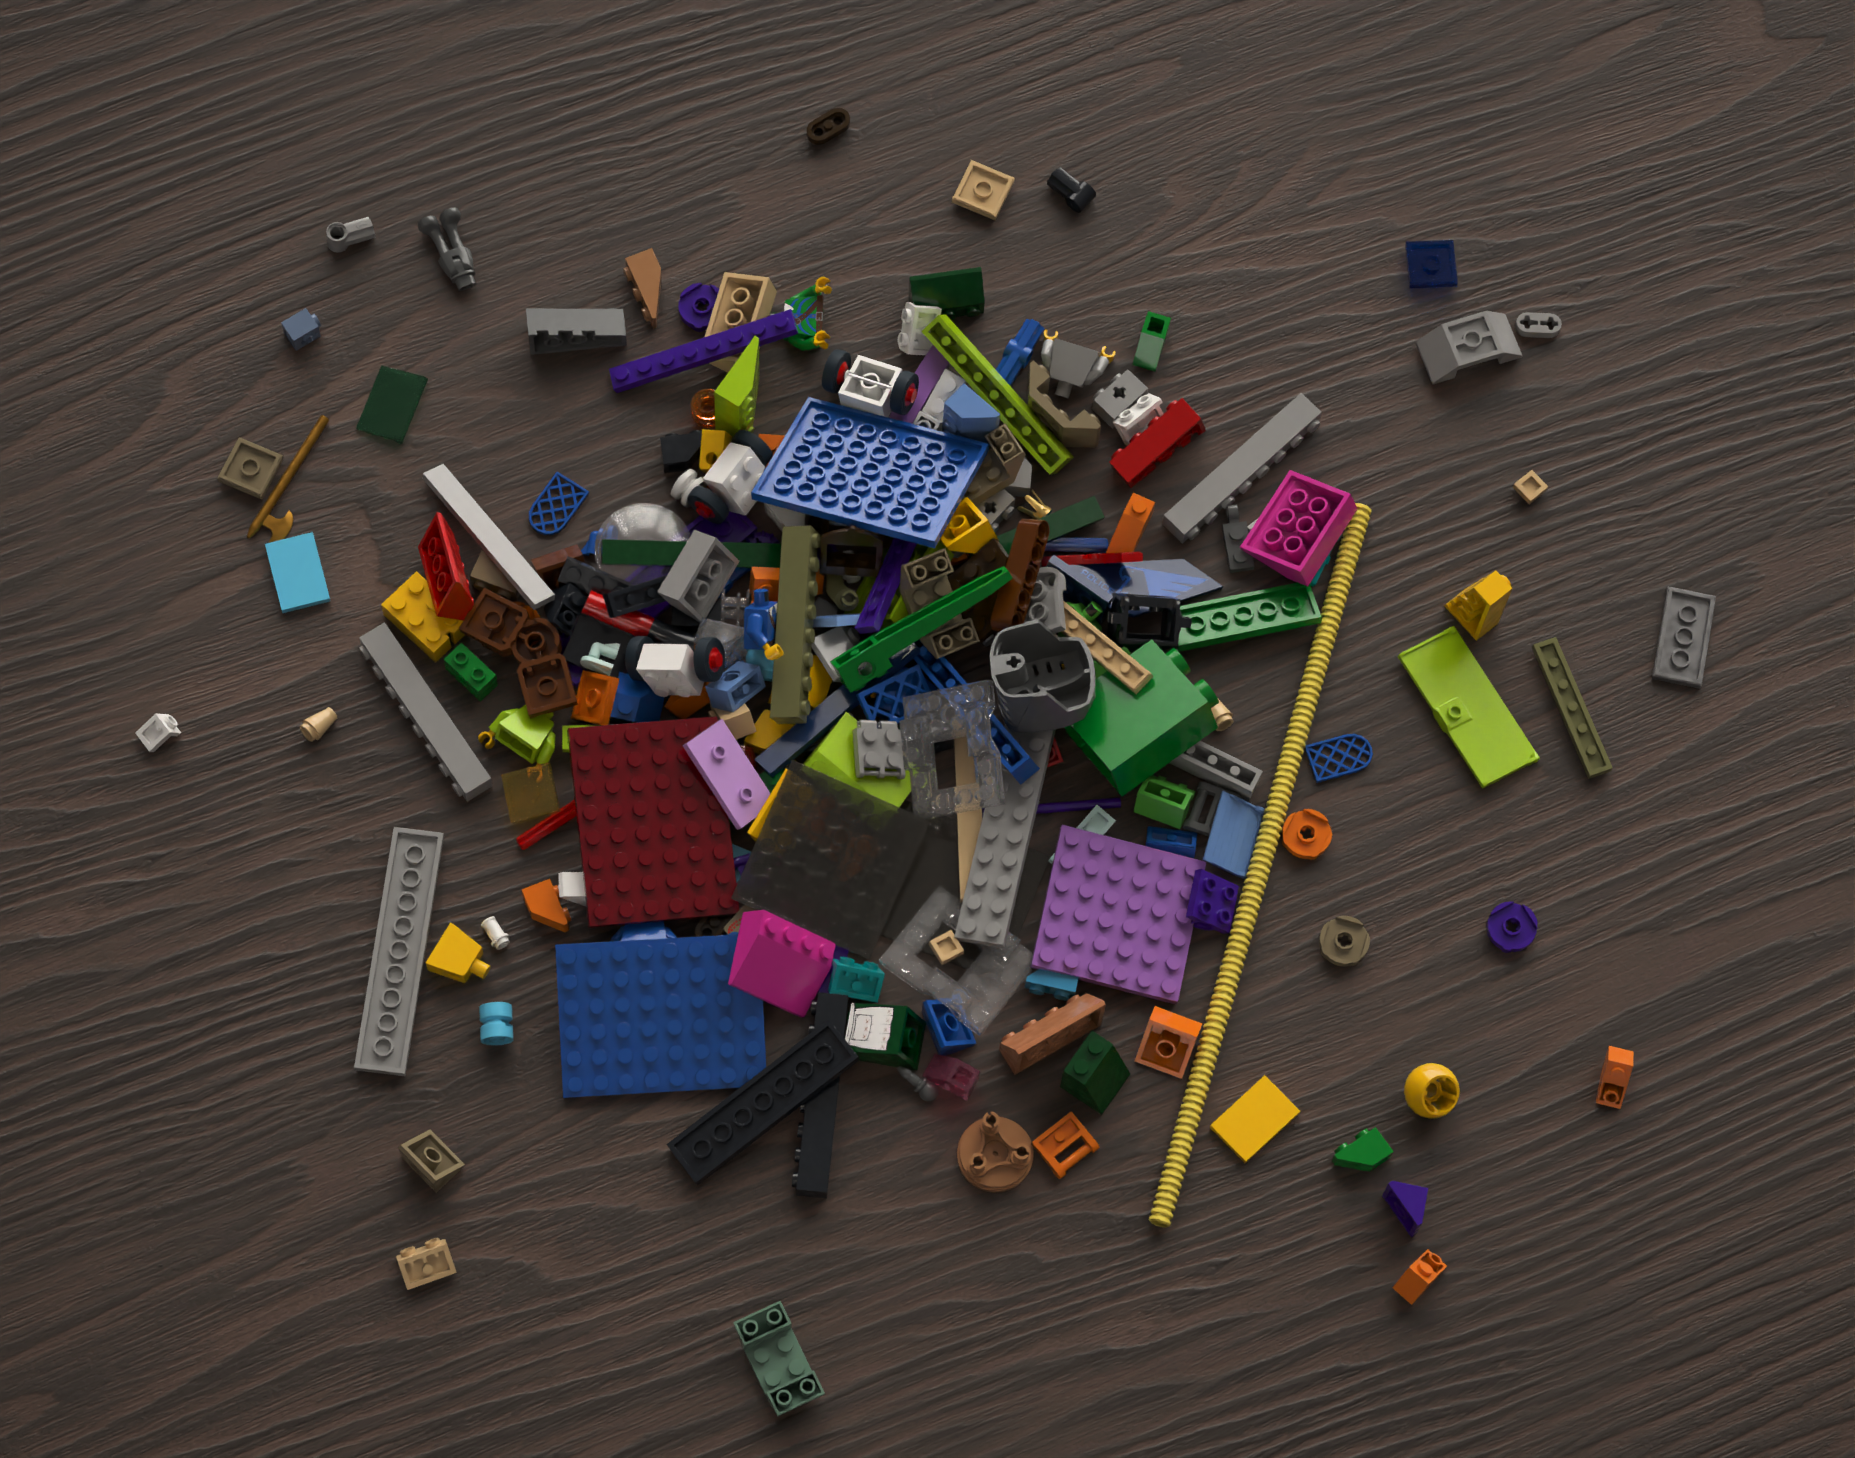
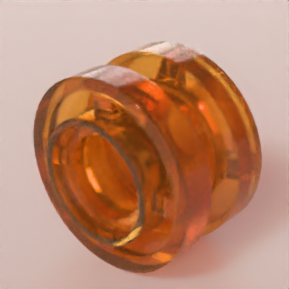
[691,389,715,428]

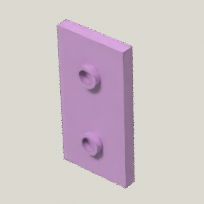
[683,719,770,830]

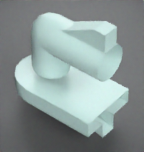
[580,642,620,676]

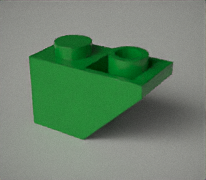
[1133,311,1171,372]
[1332,1127,1394,1172]

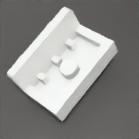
[1113,393,1164,446]

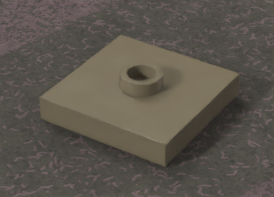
[217,437,284,500]

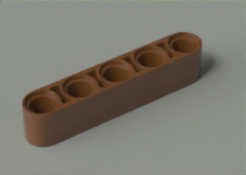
[990,519,1050,632]

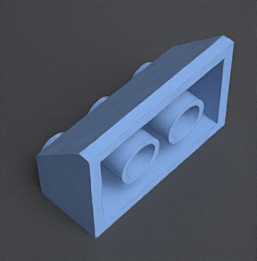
[942,383,1000,446]

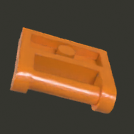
[1031,1111,1100,1179]

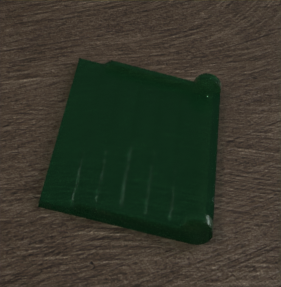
[356,365,428,444]

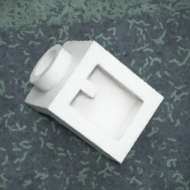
[135,713,181,752]

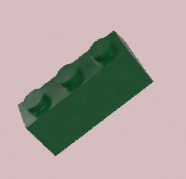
[908,267,985,320]

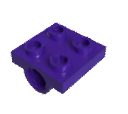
[1186,869,1239,934]

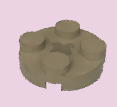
[1319,916,1370,967]

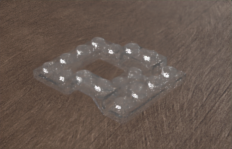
[900,679,1005,821]
[879,885,1034,1036]

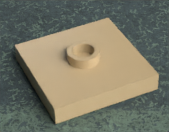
[952,160,1015,220]

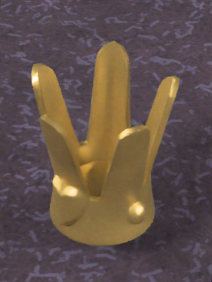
[1017,489,1053,520]

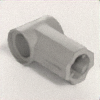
[326,217,375,253]

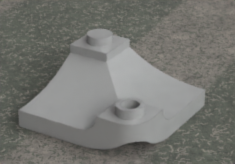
[1024,567,1066,634]

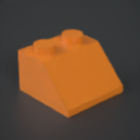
[1135,1006,1202,1079]

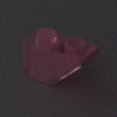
[922,1054,980,1101]

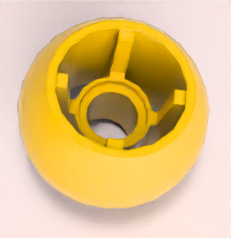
[1404,1063,1460,1119]

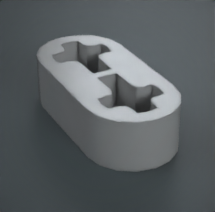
[1515,312,1562,338]

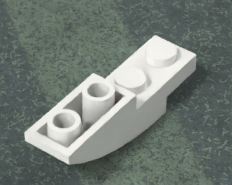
[913,368,967,431]

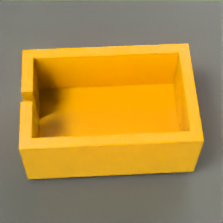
[381,571,466,663]

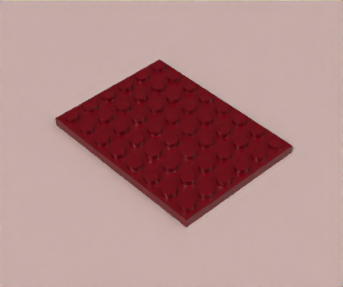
[567,716,739,928]

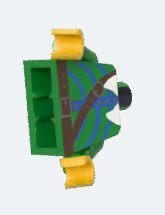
[770,277,832,351]

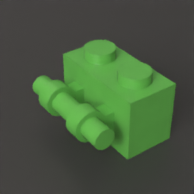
[1134,775,1196,829]

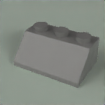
[657,530,740,623]

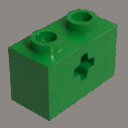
[444,643,498,702]

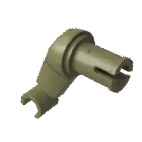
[826,574,859,611]

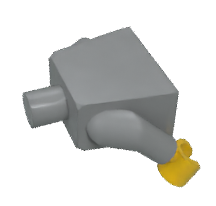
[1041,330,1116,398]

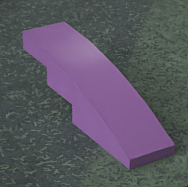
[889,345,950,424]

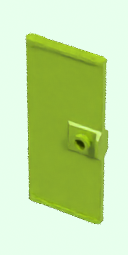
[1398,626,1540,788]

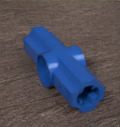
[996,319,1044,386]

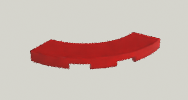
[1041,552,1143,566]

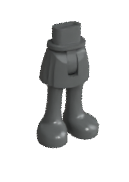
[417,207,476,291]

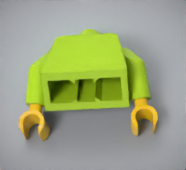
[478,705,556,783]

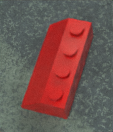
[418,512,474,621]

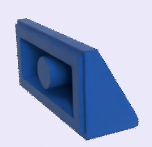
[1145,826,1197,859]

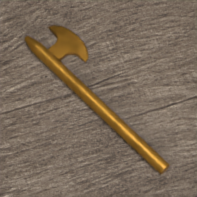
[247,415,329,543]

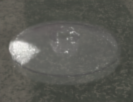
[594,503,691,585]

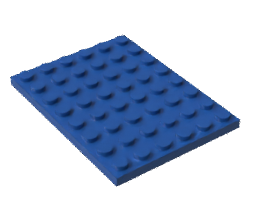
[751,397,989,548]
[555,934,766,1098]

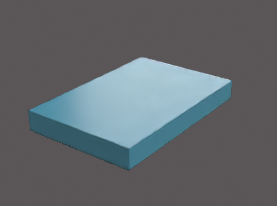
[265,532,330,613]

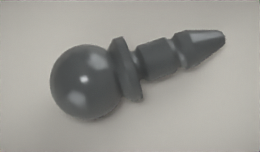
[897,1066,939,1101]

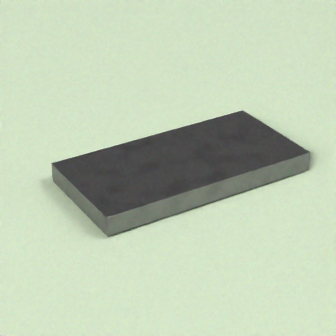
[1652,586,1716,689]

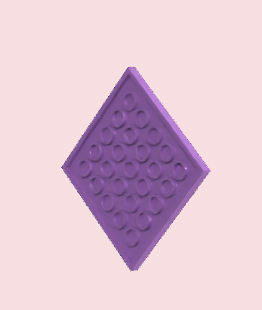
[1030,825,1206,1005]

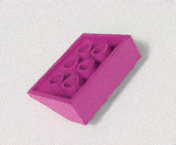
[1240,470,1357,587]
[728,910,836,1018]

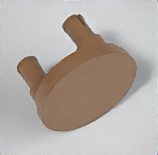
[957,1112,1034,1193]

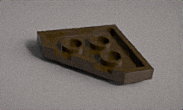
[948,538,1009,643]

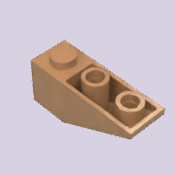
[623,248,662,329]

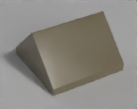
[398,1130,465,1193]

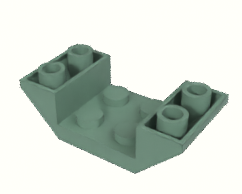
[733,1301,825,1417]

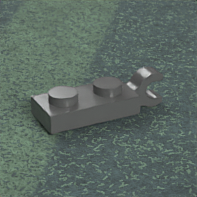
[1222,504,1255,573]

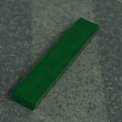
[965,496,1105,559]

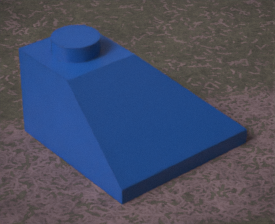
[609,672,665,724]

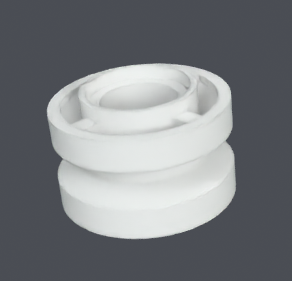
[671,469,707,508]

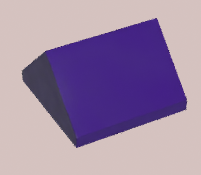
[1382,1181,1428,1238]

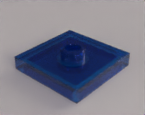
[1405,240,1458,289]

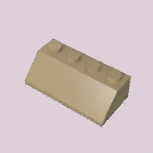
[705,272,777,372]

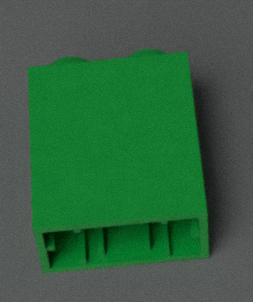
[1064,639,1219,796]

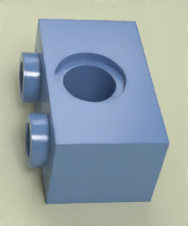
[705,661,766,712]

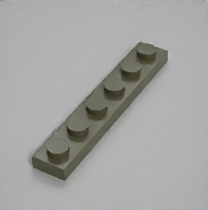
[1532,637,1613,779]

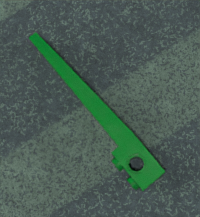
[830,566,1013,693]

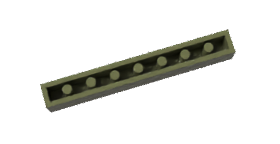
[770,525,821,724]

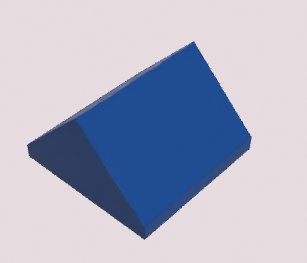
[922,998,977,1058]

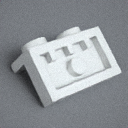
[898,302,942,355]

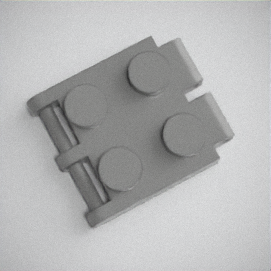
[853,720,905,779]

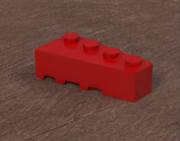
[1109,398,1206,488]

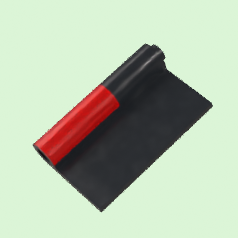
[563,590,700,705]

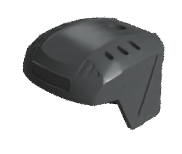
[989,619,1096,733]

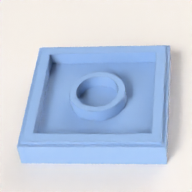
[813,613,861,627]

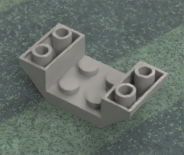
[1416,311,1522,385]

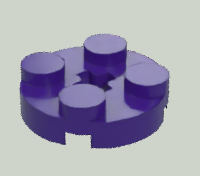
[678,283,719,332]
[1486,901,1537,953]

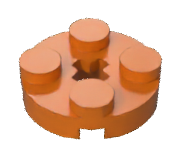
[1282,809,1332,860]

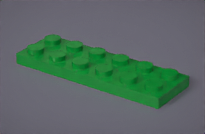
[1177,583,1322,652]

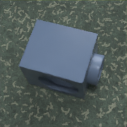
[281,308,321,351]

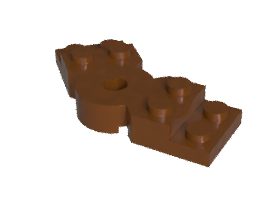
[459,588,578,718]

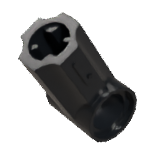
[1047,167,1096,213]

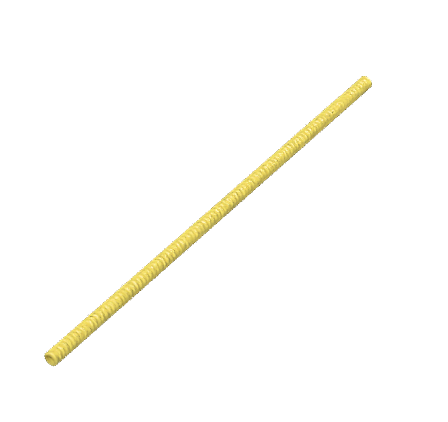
[1148,503,1372,1227]

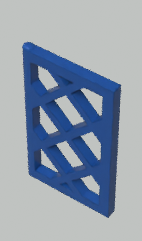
[856,664,936,724]

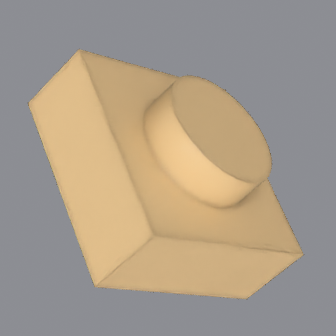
[1513,470,1548,505]
[929,930,964,965]

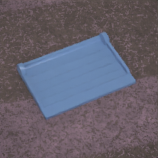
[1203,791,1265,879]

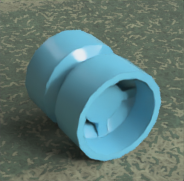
[479,1002,514,1045]

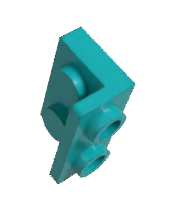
[828,957,885,1003]

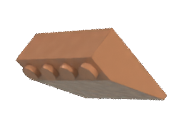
[999,993,1106,1075]

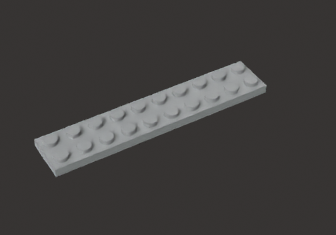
[954,724,1056,948]
[354,827,444,1076]

